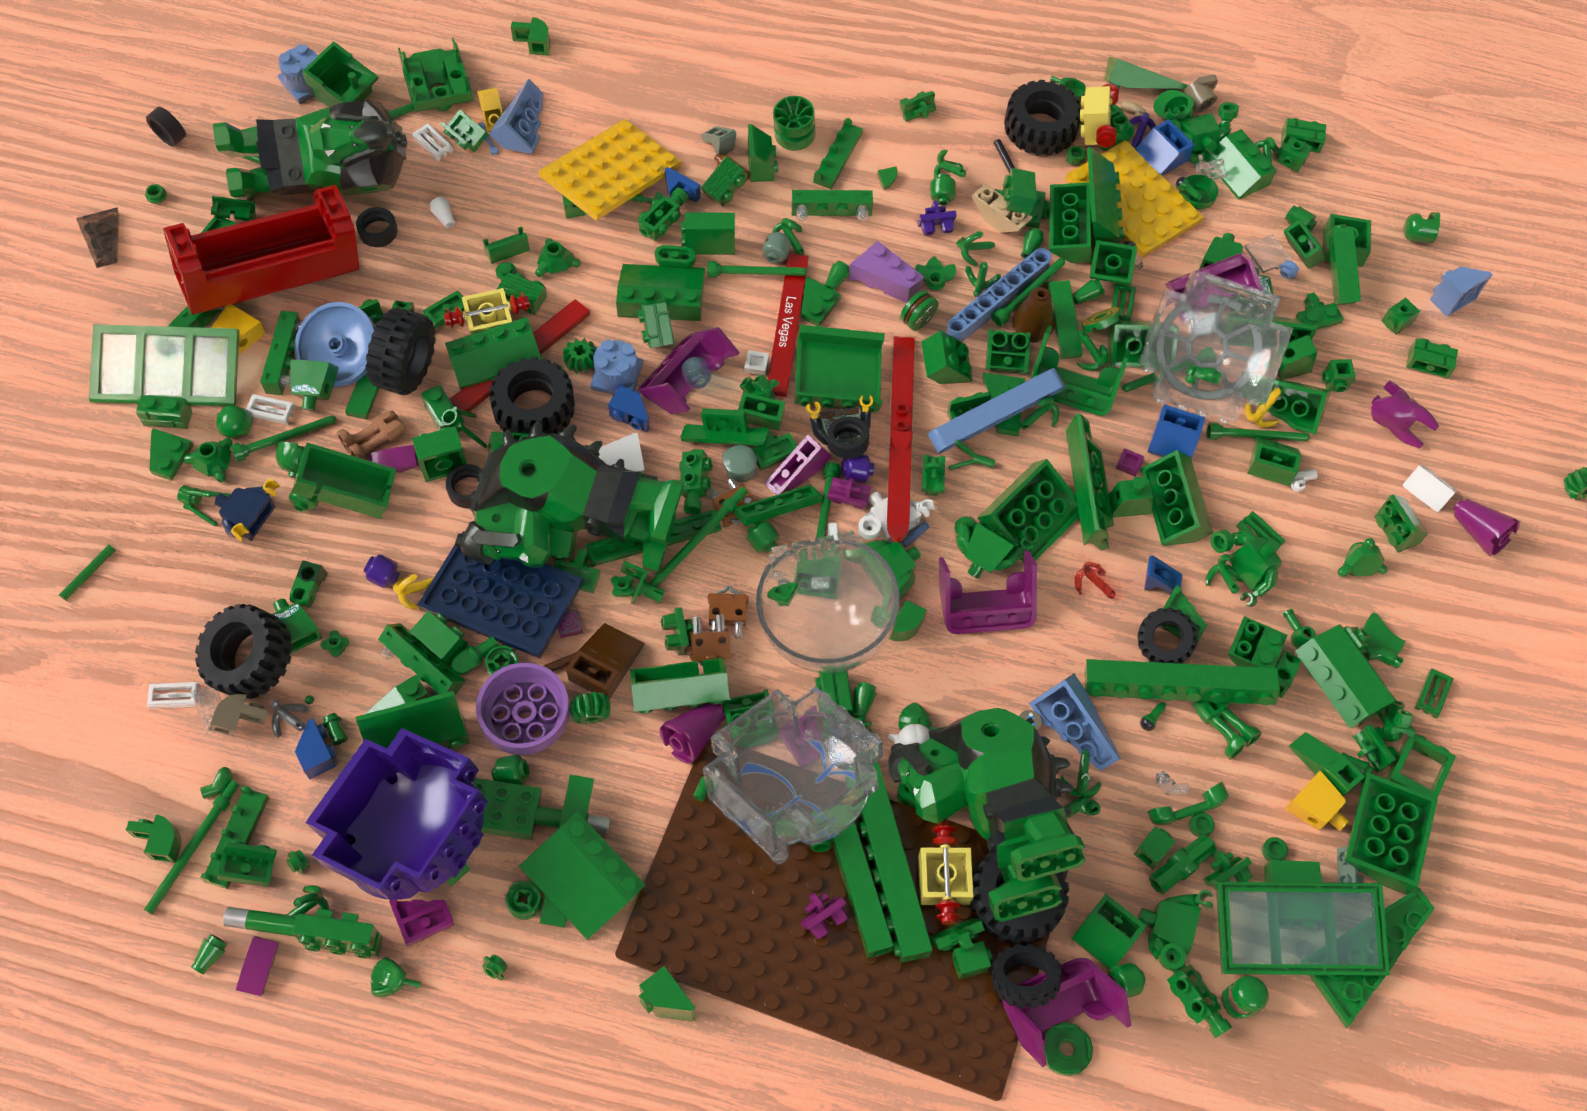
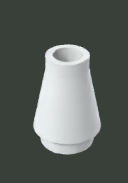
[430,197,456,228]

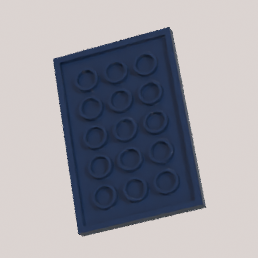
[417,531,584,659]

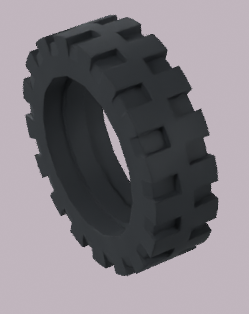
[992,944,1061,1009]

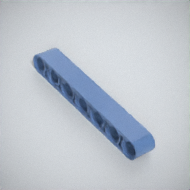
[946,248,1051,342]
[927,368,1066,454]

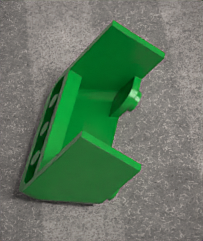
[1030,325,1130,415]

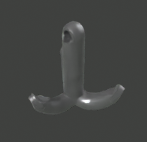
[271,700,309,738]

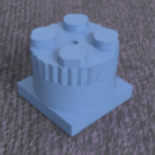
[277,44,318,104]
[590,339,643,394]

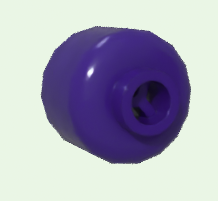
[841,454,874,483]
[363,554,400,588]

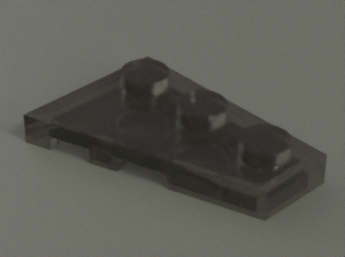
[76,207,119,268]

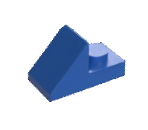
[665,167,701,202]
[1144,555,1182,594]

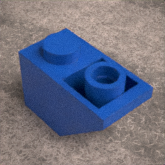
[608,385,650,432]
[295,718,337,780]

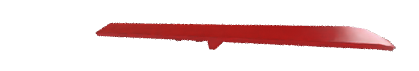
[887,336,915,542]

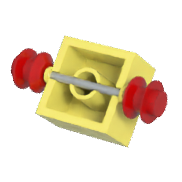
[1080,84,1119,148]
[443,288,530,334]
[918,822,973,925]

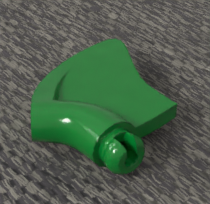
[1363,613,1406,669]

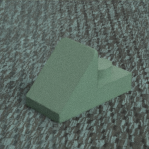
[701,126,736,156]

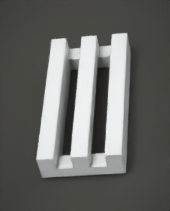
[412,124,454,161]
[246,394,296,425]
[147,682,200,709]

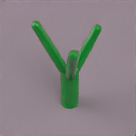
[948,440,995,470]

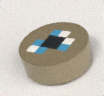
[1020,710,1042,731]

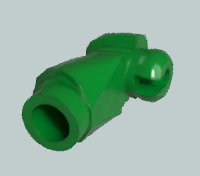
[1185,364,1222,385]

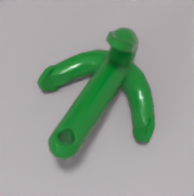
[1255,137,1281,164]
[934,150,966,178]
[772,218,804,255]
[956,231,995,266]
[965,262,1001,297]
[1077,331,1109,371]
[1020,397,1060,430]
[1205,554,1243,594]
[1060,750,1102,798]
[287,885,329,916]

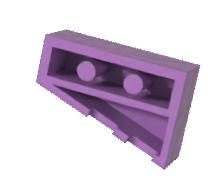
[848,241,924,303]

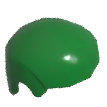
[216,405,252,439]

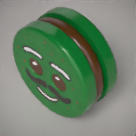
[900,290,939,331]

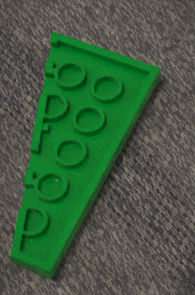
[1300,888,1435,1028]

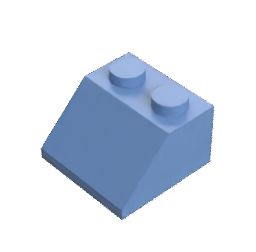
[1430,267,1493,317]

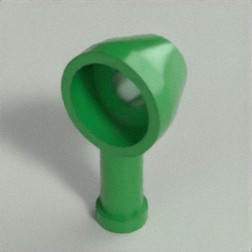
[1282,609,1315,649]

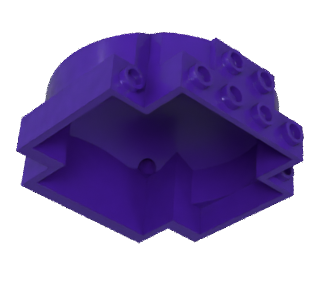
[305,728,488,900]

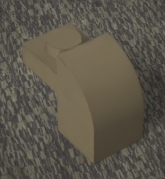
[209,694,268,736]

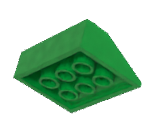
[1087,147,1124,244]
[616,264,705,321]
[977,459,1079,562]
[355,691,470,750]
[1344,772,1438,895]
[518,812,646,940]

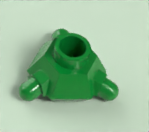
[535,238,581,277]
[184,438,233,483]
[1337,538,1388,577]

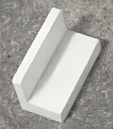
[1403,464,1458,512]

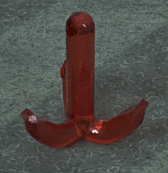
[1074,561,1116,599]

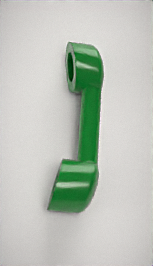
[1147,781,1229,825]

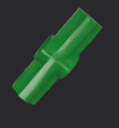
[1148,834,1218,895]

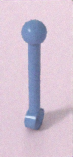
[478,122,498,155]

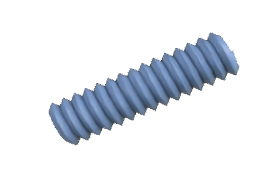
[901,521,929,547]

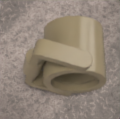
[1184,74,1218,113]

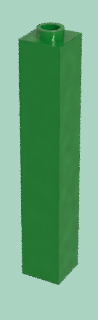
[825,804,893,959]

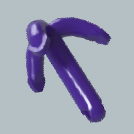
[1129,113,1156,148]

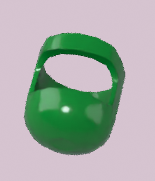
[1403,212,1440,243]
[1221,976,1269,1019]

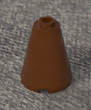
[1012,288,1054,343]

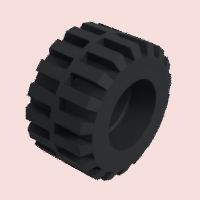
[1137,607,1198,664]

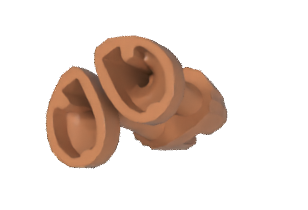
[337,410,406,460]

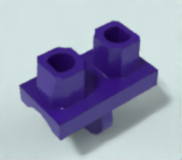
[917,201,957,236]

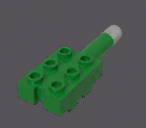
[474,778,611,840]
[223,907,383,959]

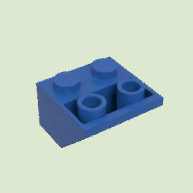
[1135,119,1194,176]
[1147,404,1206,459]

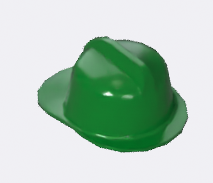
[1153,90,1194,121]

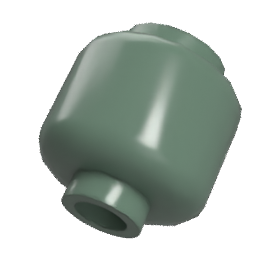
[762,232,791,263]

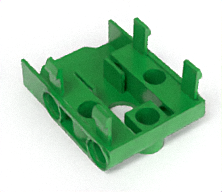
[398,37,473,112]

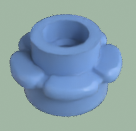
[1279,260,1299,279]

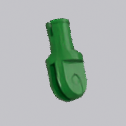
[451,637,499,675]

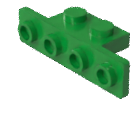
[680,408,769,446]

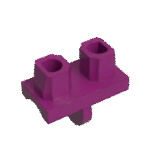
[827,477,872,509]
[800,893,848,939]

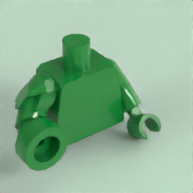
[1165,102,1239,152]
[954,516,1034,579]
[1210,529,1282,607]
[1138,890,1213,971]

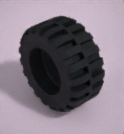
[1004,80,1082,156]
[365,307,436,395]
[489,357,575,434]
[195,604,292,699]
[970,853,1069,945]

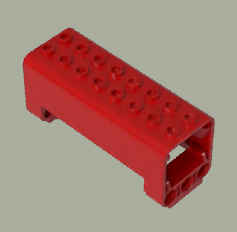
[163,185,360,315]

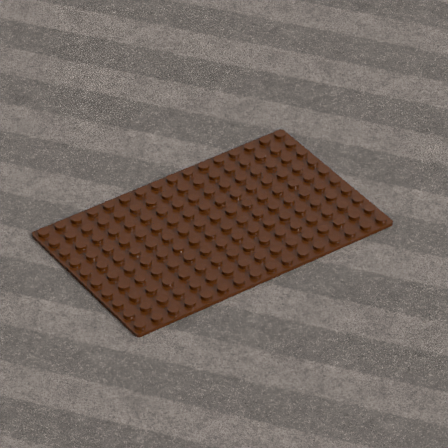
[615,736,1068,1101]

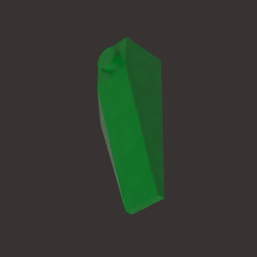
[1105,57,1188,89]
[1237,372,1331,434]

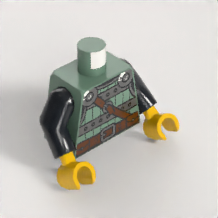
[806,395,873,459]

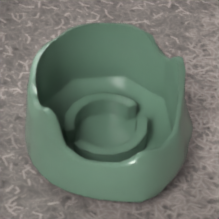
[722,445,757,482]

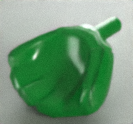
[1050,76,1086,100]
[898,702,938,730]
[371,957,421,997]

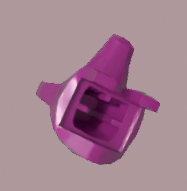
[1371,380,1439,448]

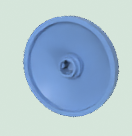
[295,302,376,388]

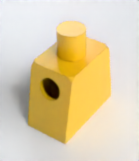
[211,305,266,355]
[1285,771,1349,832]

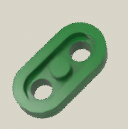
[655,245,696,268]

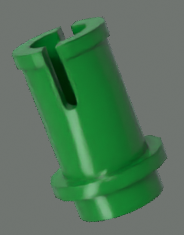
[323,713,348,745]

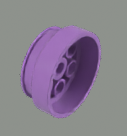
[476,663,570,755]

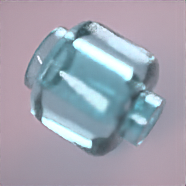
[681,357,712,389]

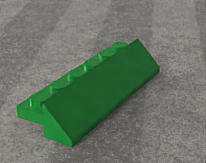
[1066,413,1114,550]

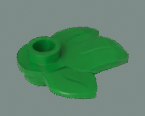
[915,256,956,291]

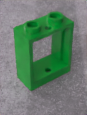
[1386,734,1456,798]

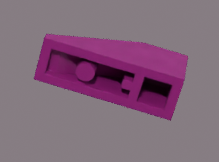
[764,435,832,495]

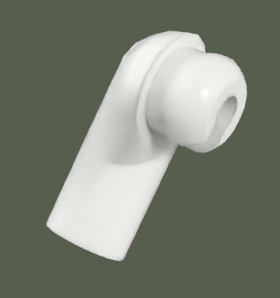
[1291,469,1317,492]

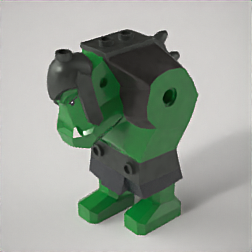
[213,100,407,201]
[455,422,684,574]
[888,708,1086,922]

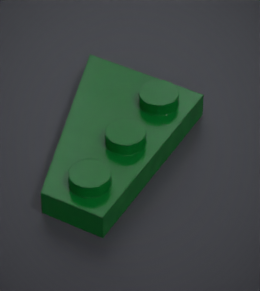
[982,372,1025,436]

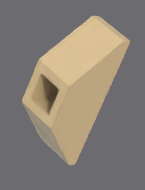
[972,183,1032,233]

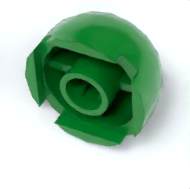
[276,442,305,478]

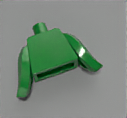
[844,540,920,612]

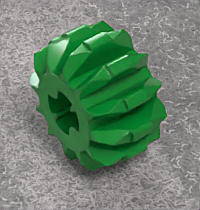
[563,337,597,374]
[1563,466,1587,500]
[570,692,611,724]

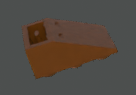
[566,623,645,700]

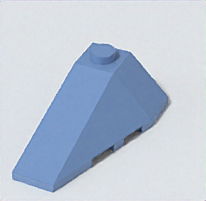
[489,79,543,154]
[1029,674,1121,771]

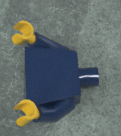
[215,479,281,541]

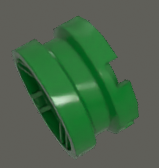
[485,645,519,676]
[505,881,543,920]

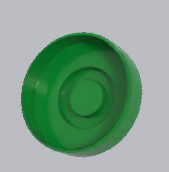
[1179,174,1219,209]

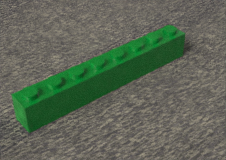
[1085,659,1280,705]
[846,762,932,963]

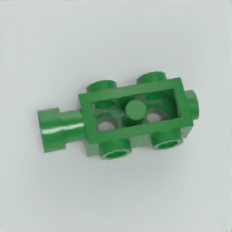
[638,188,689,241]
[679,449,713,515]
[1166,963,1232,1038]

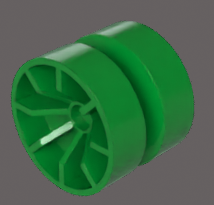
[773,96,816,151]

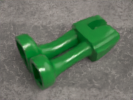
[1193,701,1262,760]

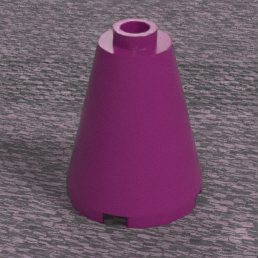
[1453,499,1520,556]
[659,702,725,764]

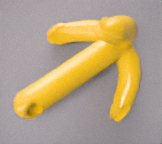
[1245,388,1281,428]
[393,574,434,610]

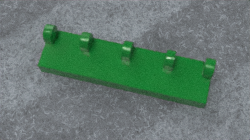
[813,118,863,189]
[200,786,269,889]

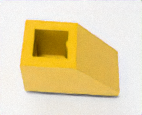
[477,87,503,131]

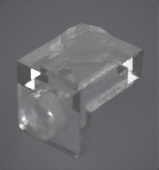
[1195,155,1227,180]

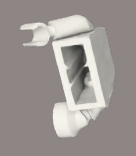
[858,491,935,543]

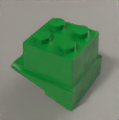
[302,41,379,107]

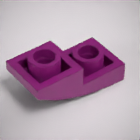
[368,445,419,473]
[236,936,279,996]

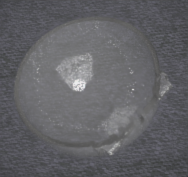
[756,530,899,674]

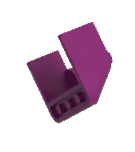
[1165,253,1263,323]
[638,327,740,414]
[939,550,1037,634]
[1002,958,1131,1067]

